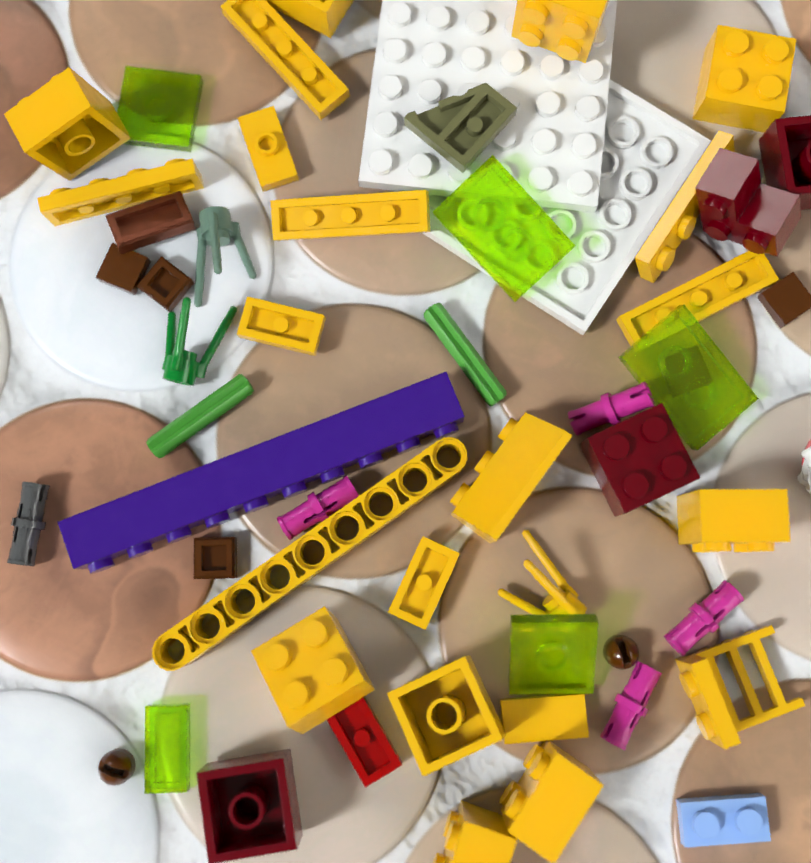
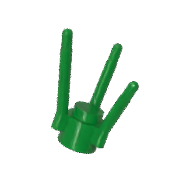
[162,297,237,386]

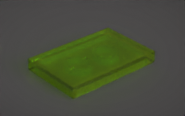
[432,155,576,303]
[618,304,759,451]

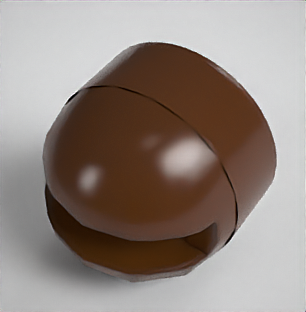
[603,635,639,670]
[98,748,136,786]

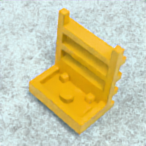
[675,625,806,749]

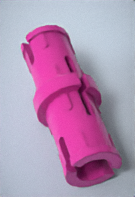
[568,381,655,436]
[277,475,359,540]
[664,580,744,656]
[600,661,662,750]

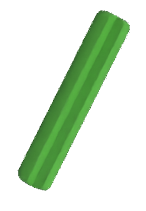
[424,302,507,406]
[146,374,254,458]

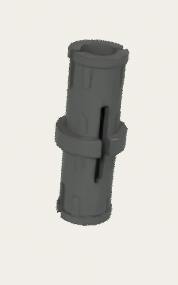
[7,482,50,566]

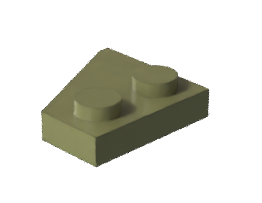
[404,83,517,173]

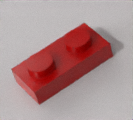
[327,696,402,788]

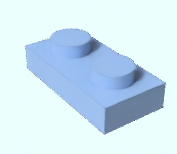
[676,793,771,848]

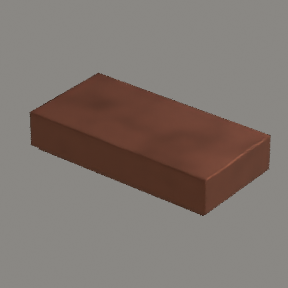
[105,191,196,254]

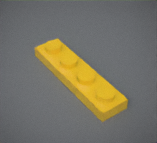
[220,0,350,120]
[635,131,735,283]
[37,158,204,226]
[271,190,430,241]
[616,251,779,354]

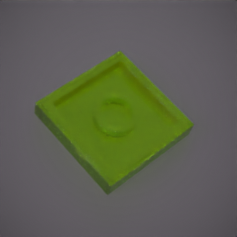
[117,66,203,152]
[508,614,599,694]

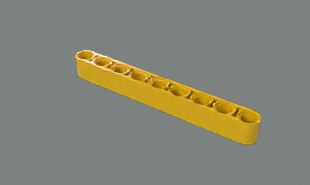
[152,437,467,671]

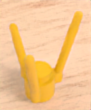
[498,530,587,631]

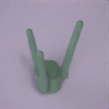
[194,206,257,307]

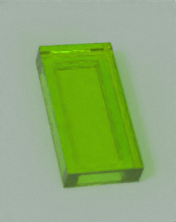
[144,703,190,794]

